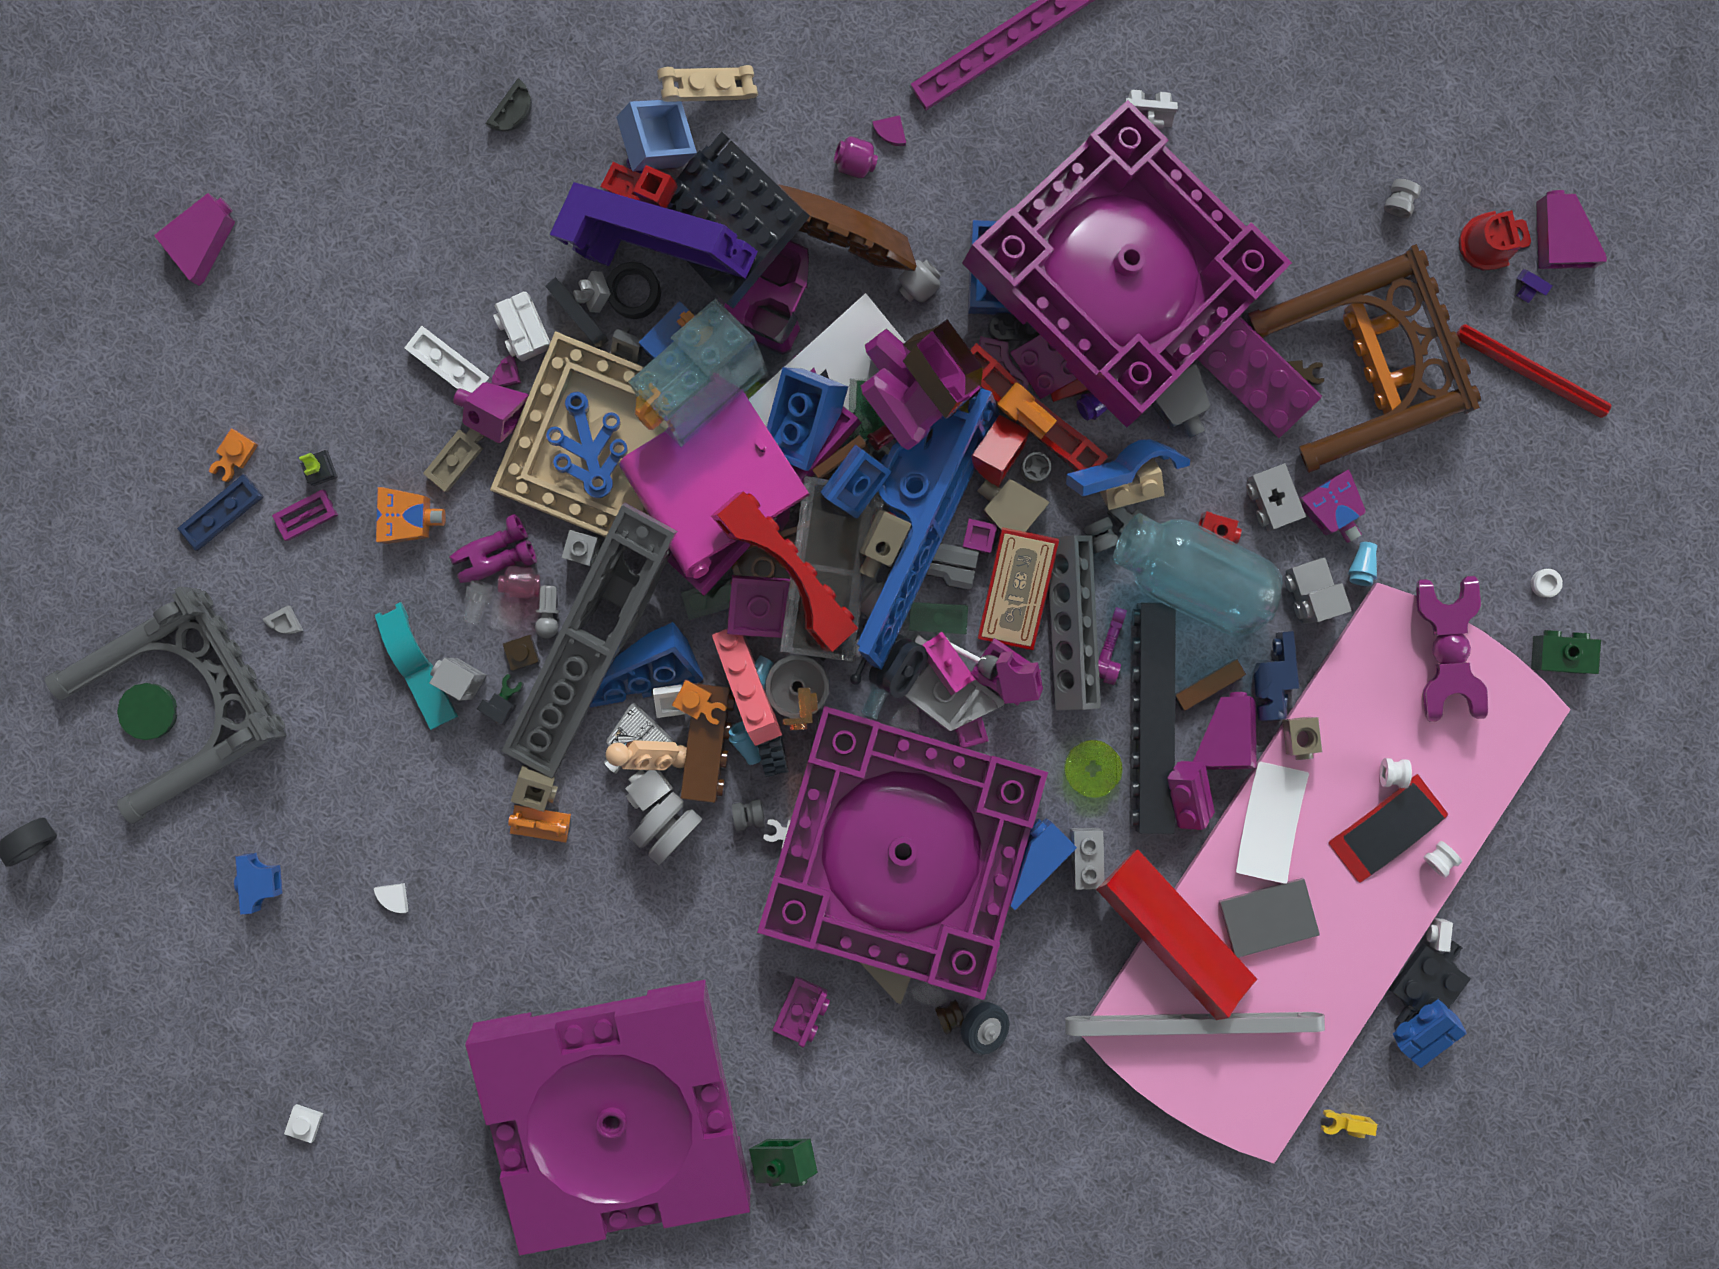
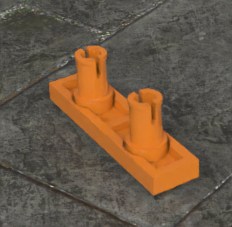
[1343,303,1414,414]

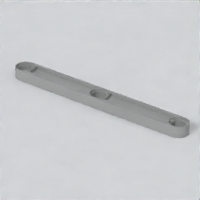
[1065,1012,1325,1036]

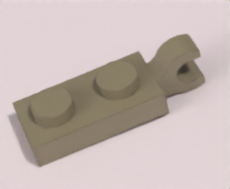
[423,428,484,492]

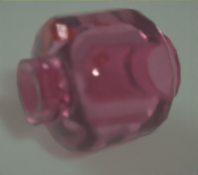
[498,566,540,604]

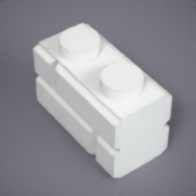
[493,292,551,361]

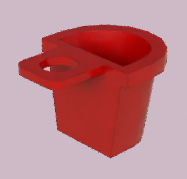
[1459,210,1531,271]

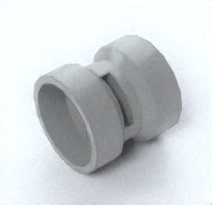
[1384,179,1422,218]

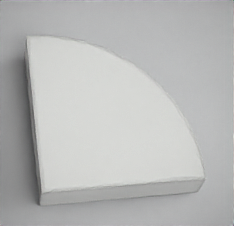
[374,883,408,913]

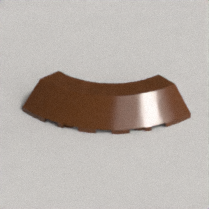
[778,184,917,271]

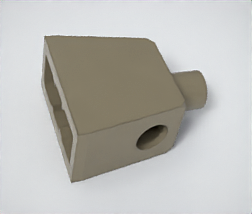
[977,479,1050,533]
[859,509,911,579]

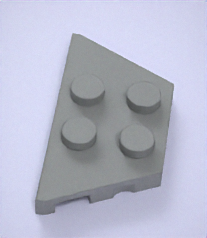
[904,635,1004,732]

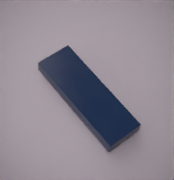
[177,474,264,551]

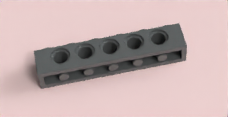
[1049,535,1101,710]

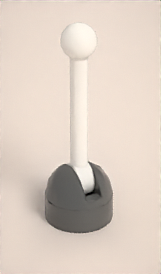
[946,637,998,680]

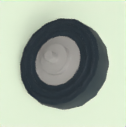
[960,1002,1010,1055]

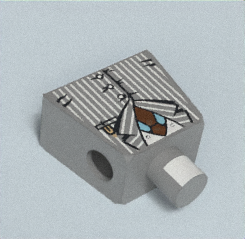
[604,703,675,774]

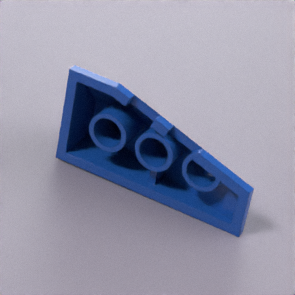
[590,622,704,708]

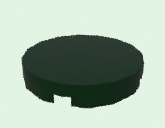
[117,683,177,740]

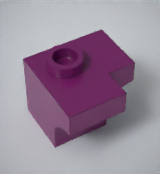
[996,651,1043,704]

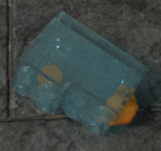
[628,298,768,448]

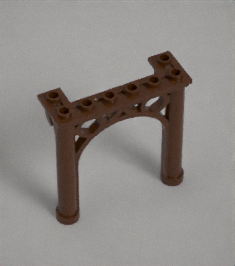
[1248,244,1481,473]

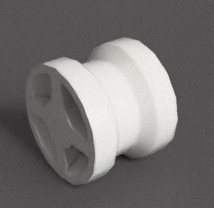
[1380,758,1412,788]
[1423,841,1462,878]

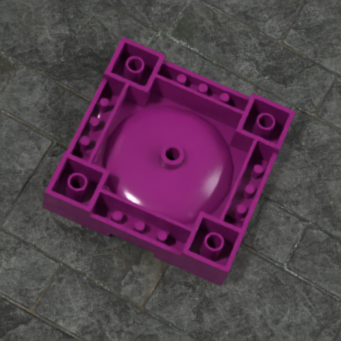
[962,100,1292,428]
[757,706,1048,1000]
[465,980,751,1255]

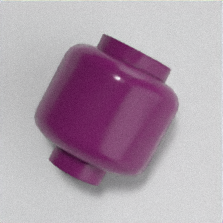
[834,136,878,179]

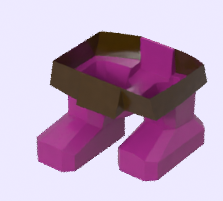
[861,319,983,450]

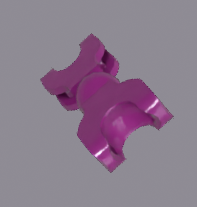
[1416,576,1488,722]

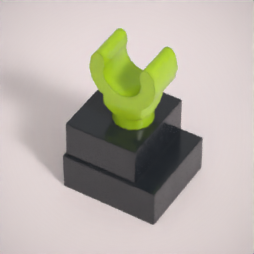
[299,450,338,486]

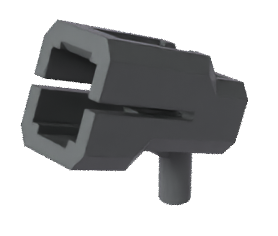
[899,543,979,591]

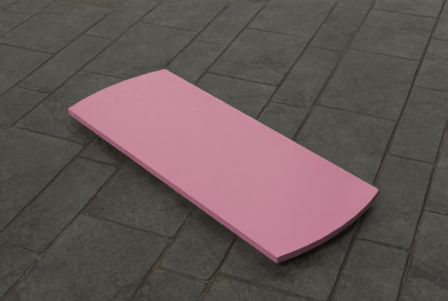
[1082,583,1571,1163]

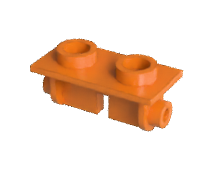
[508,805,571,843]

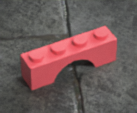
[712,629,782,746]

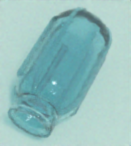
[1114,513,1283,636]

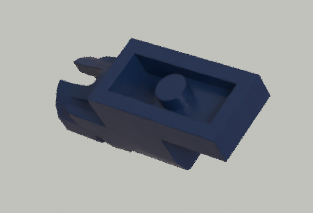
[1254,631,1299,721]

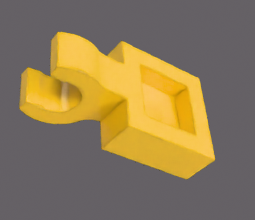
[1321,1110,1378,1138]

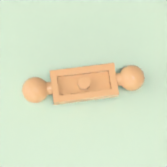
[606,740,687,770]

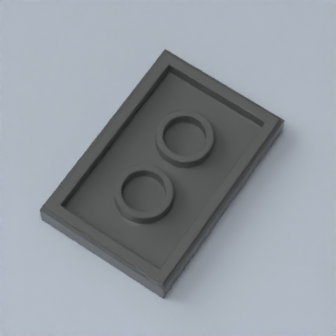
[1219,878,1320,958]

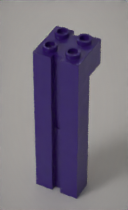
[550,182,758,279]

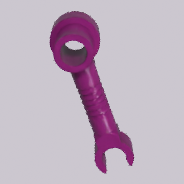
[1098,607,1127,686]

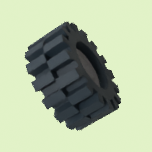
[757,724,789,777]

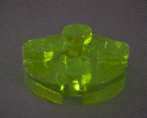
[1064,740,1123,798]

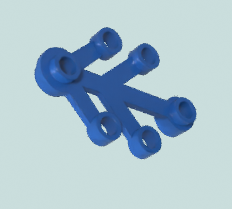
[546,392,628,498]

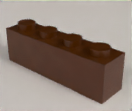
[681,683,735,803]

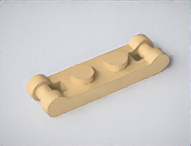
[657,65,758,102]

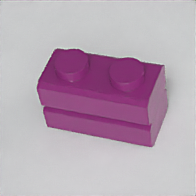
[1167,761,1215,830]

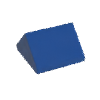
[821,445,892,519]

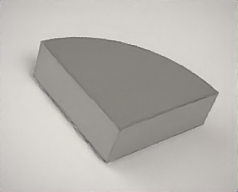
[263,606,303,634]

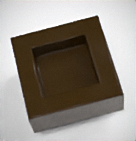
[503,635,540,671]

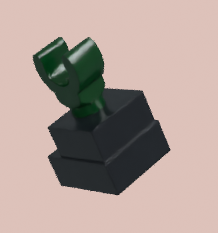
[477,674,524,725]

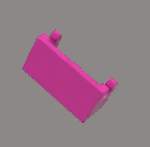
[922,632,975,696]

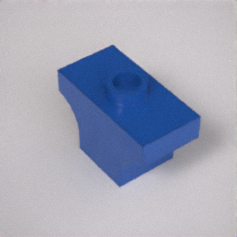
[234,853,282,915]

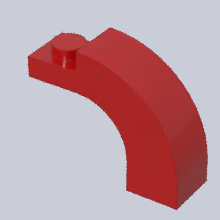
[600,162,678,208]

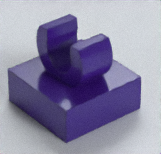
[1516,269,1553,303]

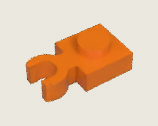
[209,428,258,482]
[672,680,727,725]

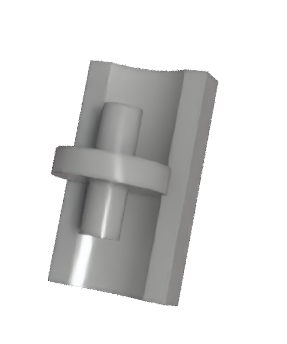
[1125,90,1178,129]

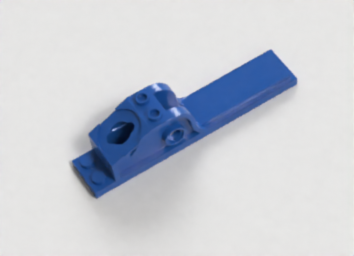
[857,388,1000,670]

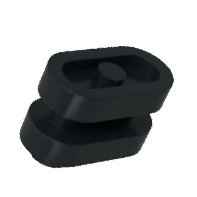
[869,634,928,698]

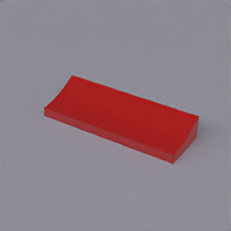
[1096,849,1258,1021]

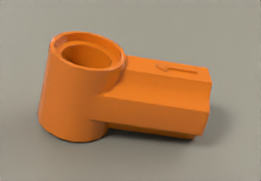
[997,383,1057,440]

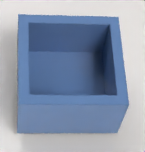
[616,100,697,171]

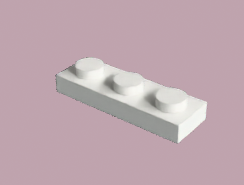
[405,326,492,393]

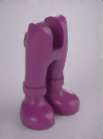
[449,514,537,583]

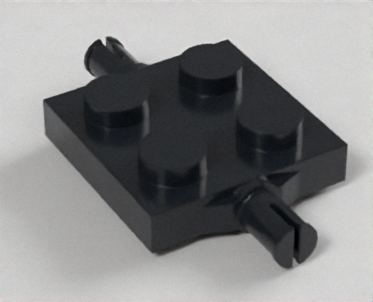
[1389,941,1471,1023]

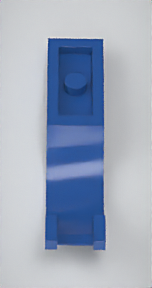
[1066,439,1190,496]

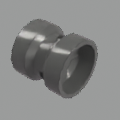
[1020,452,1051,484]
[1083,517,1120,554]
[732,799,765,832]

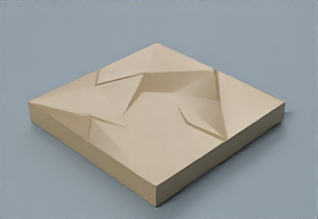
[490,331,716,537]

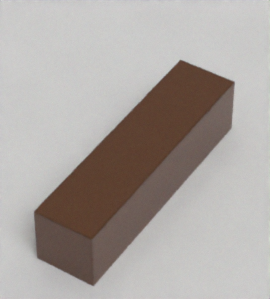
[1175,659,1246,711]

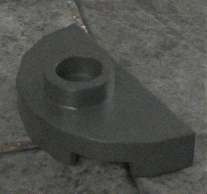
[485,78,532,132]

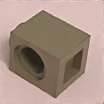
[1282,716,1322,760]

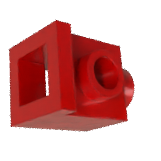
[1194,511,1242,550]

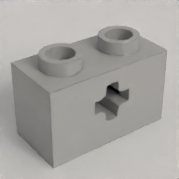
[1246,463,1306,531]
[430,658,486,701]
[1070,828,1104,890]

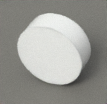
[1531,569,1562,598]

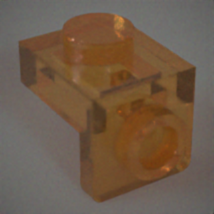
[783,687,818,730]

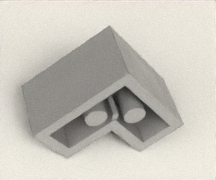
[1284,557,1351,623]

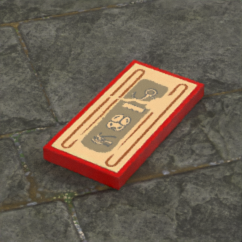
[977,527,1059,650]

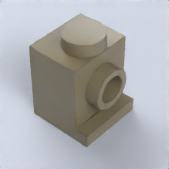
[510,765,558,812]

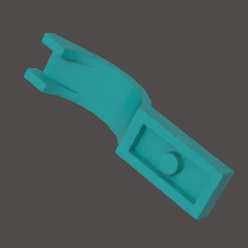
[375,602,458,730]

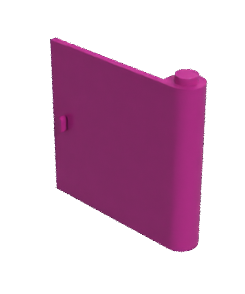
[619,386,809,579]

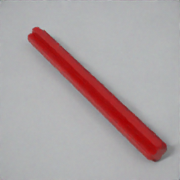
[1456,324,1612,418]

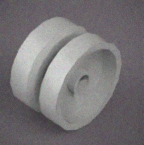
[629,792,702,866]

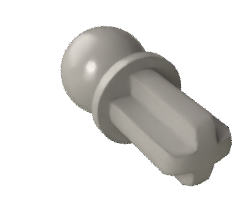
[535,586,559,639]

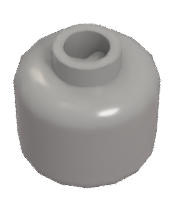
[899,260,941,303]

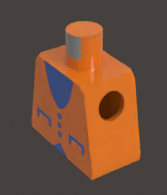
[376,487,446,544]

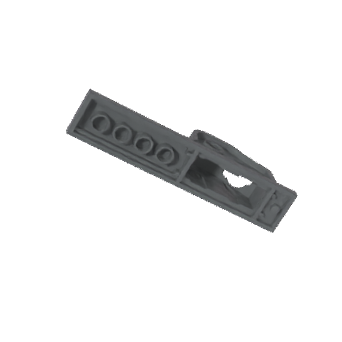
[502,503,677,778]

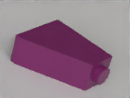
[1536,190,1607,269]
[154,193,235,286]
[1193,692,1257,770]

